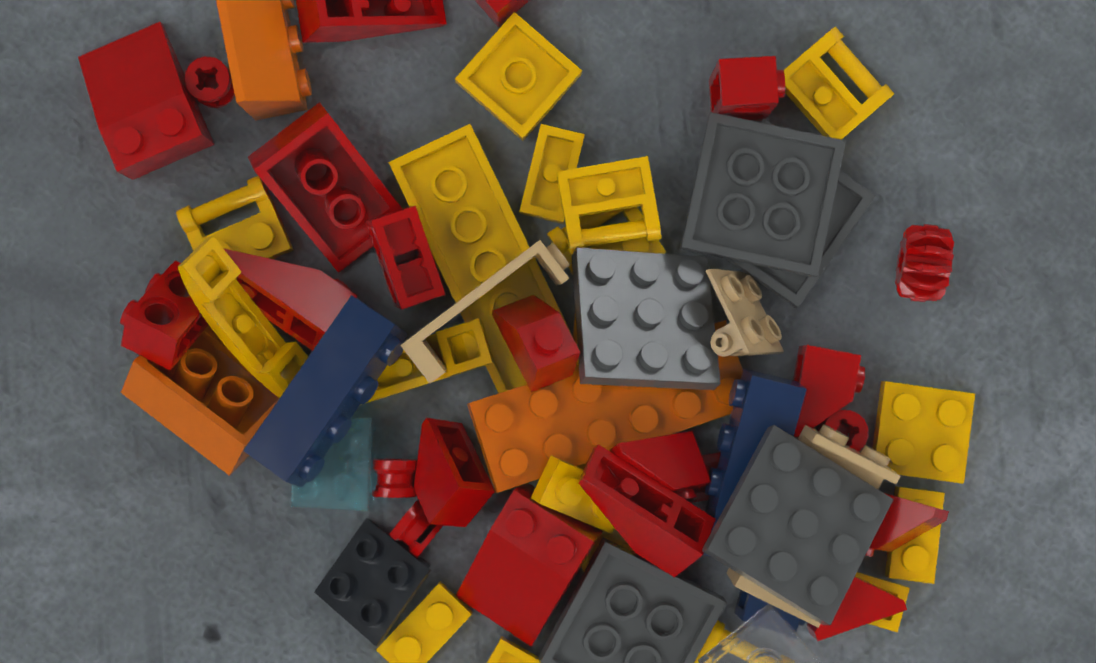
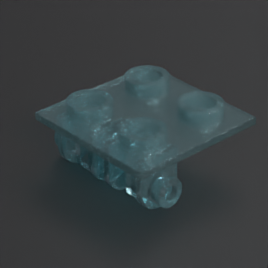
[291,417,376,511]

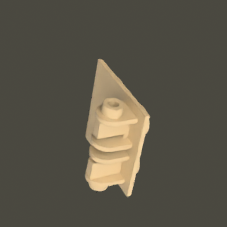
[706,269,784,357]

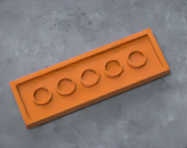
[467,320,743,493]

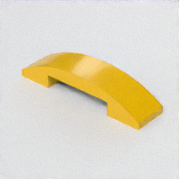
[178,236,308,398]
[359,318,494,406]

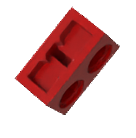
[709,56,785,121]
[365,206,445,310]
[120,260,208,371]

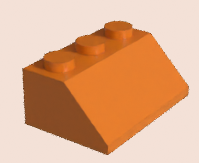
[216,0,312,121]
[121,325,280,476]

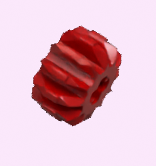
[895,224,954,302]

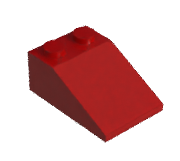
[78,22,215,180]
[248,102,402,273]
[455,483,603,646]

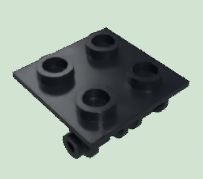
[314,518,431,647]

